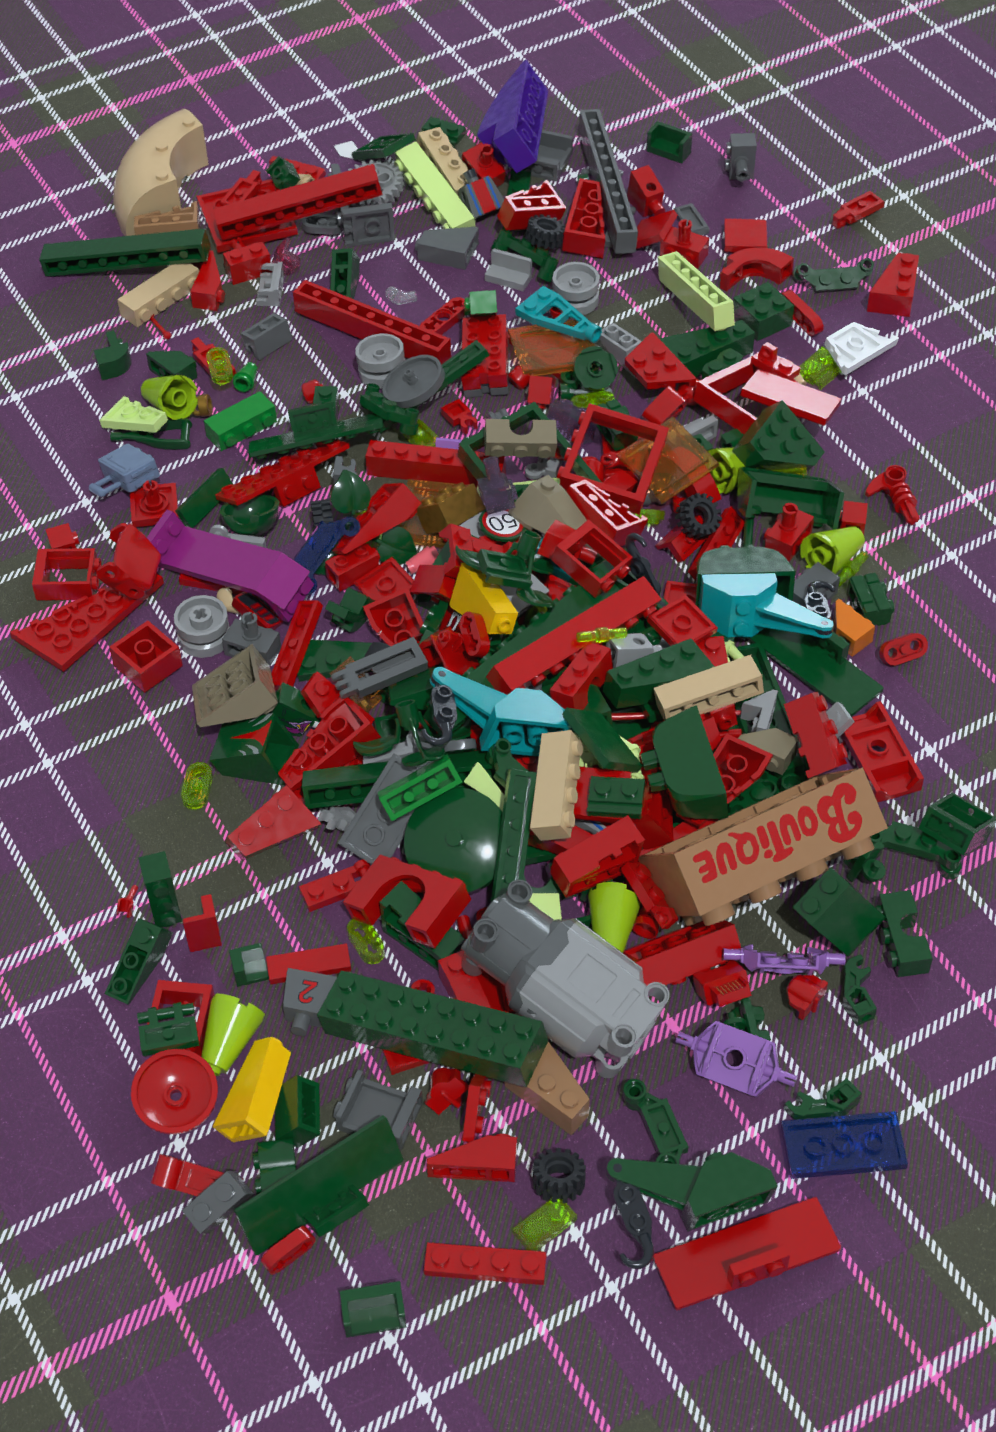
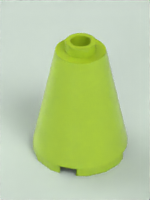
[141,375,198,420]
[702,448,763,494]
[800,527,865,574]
[588,882,642,953]
[201,993,265,1076]

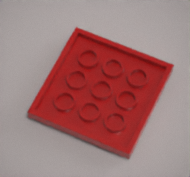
[196,179,298,253]

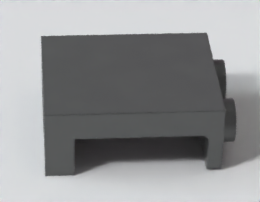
[522,130,573,182]
[333,1069,423,1151]

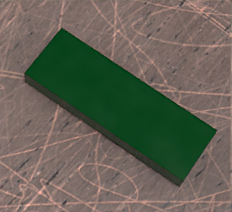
[175,468,234,528]

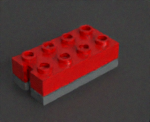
[461,314,509,398]

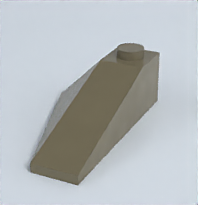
[508,475,601,558]

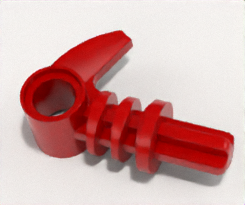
[865,465,920,525]

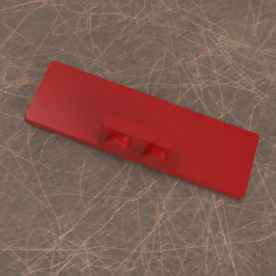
[215,439,350,507]
[653,1197,841,1310]

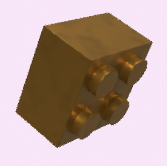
[416,482,485,534]

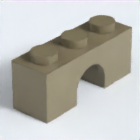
[484,419,557,458]

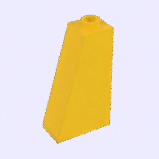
[449,563,518,634]
[212,1037,291,1142]

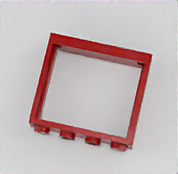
[693,356,801,434]
[557,403,669,515]

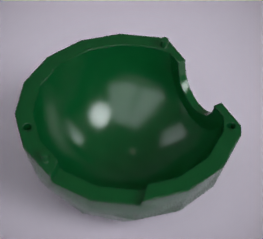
[219,495,280,536]

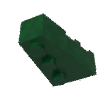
[380,881,465,971]

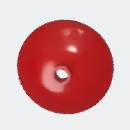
[131,1049,218,1135]

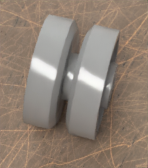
[552,262,600,315]
[356,333,405,388]
[174,595,230,658]

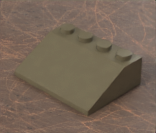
[192,644,278,727]

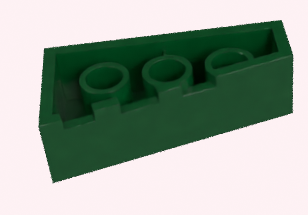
[659,320,755,377]
[602,638,715,709]

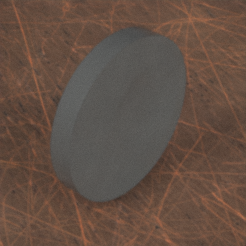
[382,355,445,408]

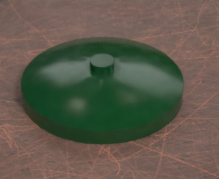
[404,788,502,894]

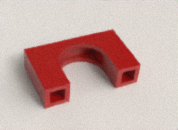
[343,855,471,948]

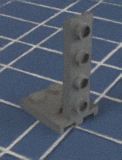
[328,164,395,247]

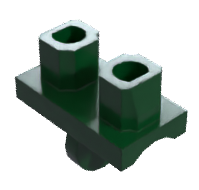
[842,840,886,882]
[723,998,771,1056]

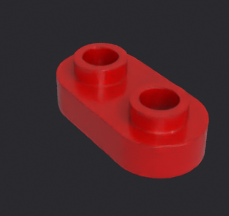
[879,633,928,665]

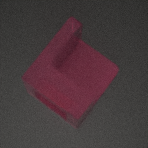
[271,237,301,276]

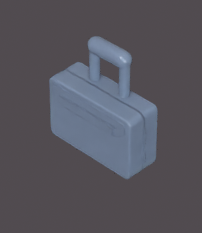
[89,444,160,498]

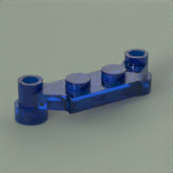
[293,517,360,595]

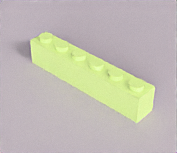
[394,142,476,229]
[658,251,735,331]

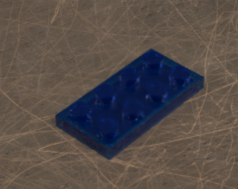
[781,1111,908,1179]

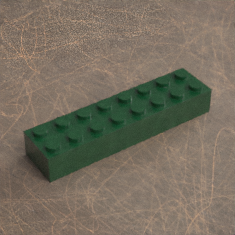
[317,970,549,1088]

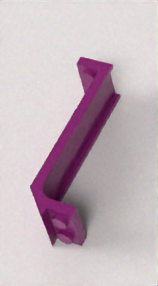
[147,510,314,622]

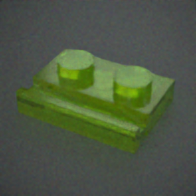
[799,346,842,390]

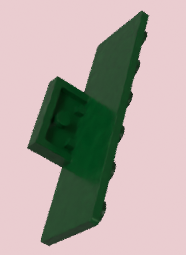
[248,400,384,459]
[745,628,884,717]
[234,1115,404,1256]

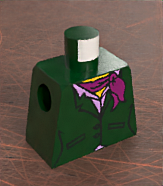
[267,683,321,737]

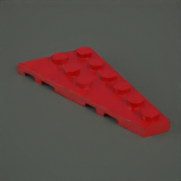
[10,573,164,672]

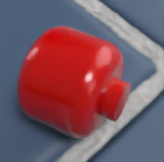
[508,365,532,390]
[301,380,324,404]

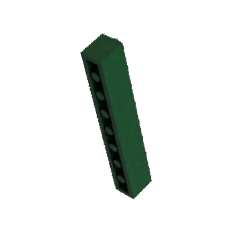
[39,228,211,277]
[302,750,502,809]

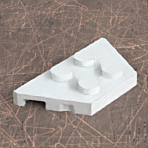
[824,322,899,375]

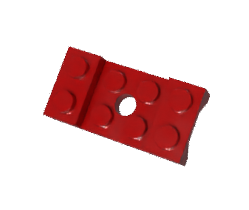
[439,523,528,578]
[838,701,924,803]

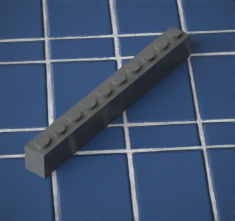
[578,109,638,254]

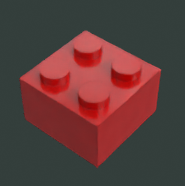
[109,620,183,693]

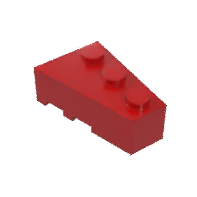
[630,767,673,850]

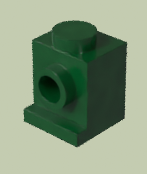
[266,156,301,190]

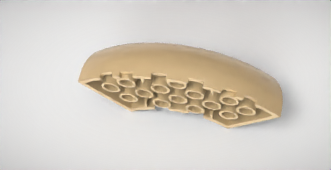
[113,109,208,236]

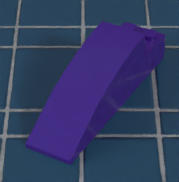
[477,59,548,173]

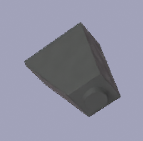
[415,227,479,270]

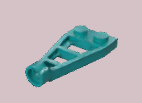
[515,286,602,343]

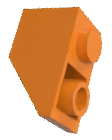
[833,599,875,657]

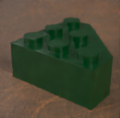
[732,400,825,474]

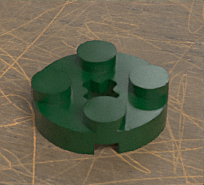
[573,346,618,392]

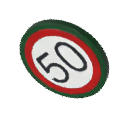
[479,505,526,542]

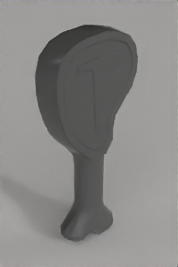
[439,738,477,754]

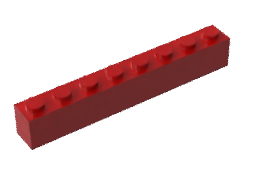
[213,164,382,241]
[293,280,451,365]
[486,576,662,695]

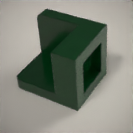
[229,943,269,987]

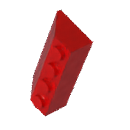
[623,920,741,985]

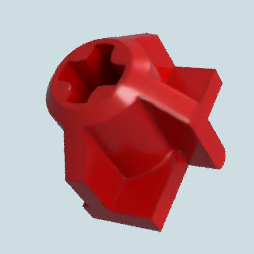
[786,974,828,1020]
[425,1068,469,1115]

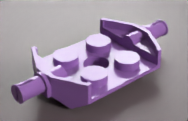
[723,944,846,975]
[676,1021,798,1098]

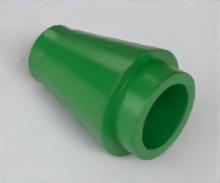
[233,362,258,392]

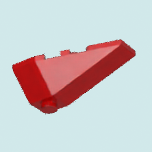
[333,483,421,554]
[363,587,440,669]
[278,697,381,791]
[438,951,505,1012]

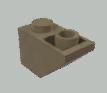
[738,728,798,775]

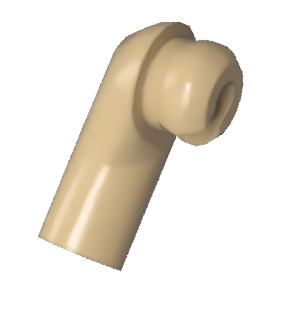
[217,588,241,615]

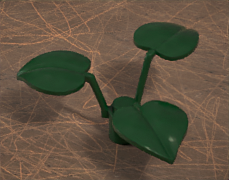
[308,470,417,575]
[455,529,556,609]
[353,700,472,767]

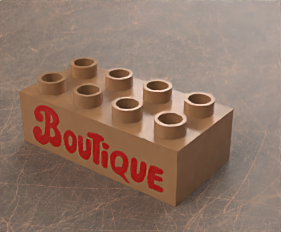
[638,768,888,926]

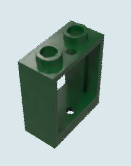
[918,792,996,856]

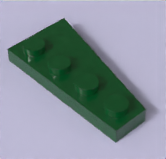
[298,640,386,682]

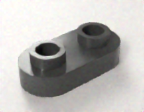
[302,214,343,235]

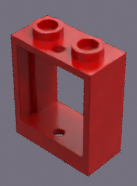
[551,520,633,598]
[32,548,102,601]
[147,980,215,1056]

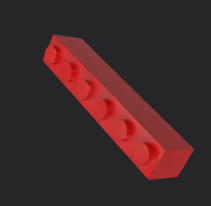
[366,440,506,487]

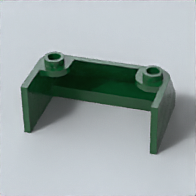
[737,467,845,529]

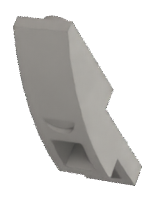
[599,323,642,379]

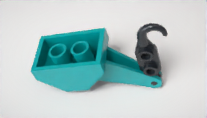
[699,573,836,638]
[421,667,571,757]

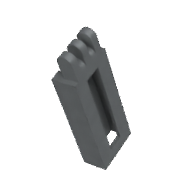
[331,637,428,699]

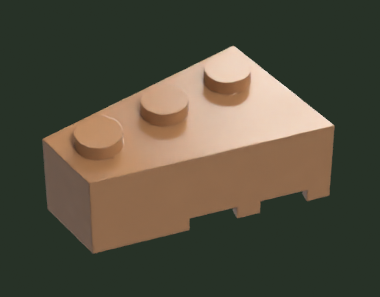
[134,201,200,235]
[505,1042,590,1135]

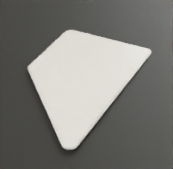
[334,141,365,161]

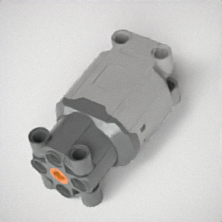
[461,880,669,1078]

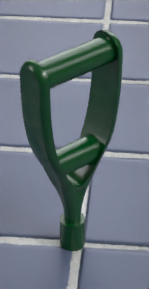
[110,419,192,449]

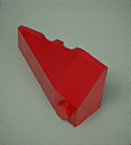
[676,733,773,827]

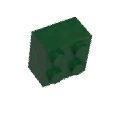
[733,282,794,342]

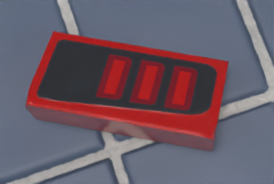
[232,592,283,630]

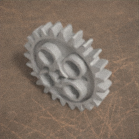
[348,159,405,208]

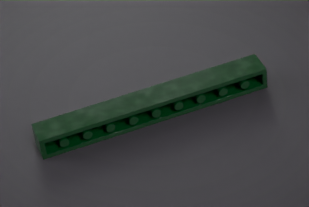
[423,568,620,736]

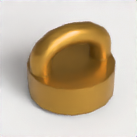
[192,394,213,417]

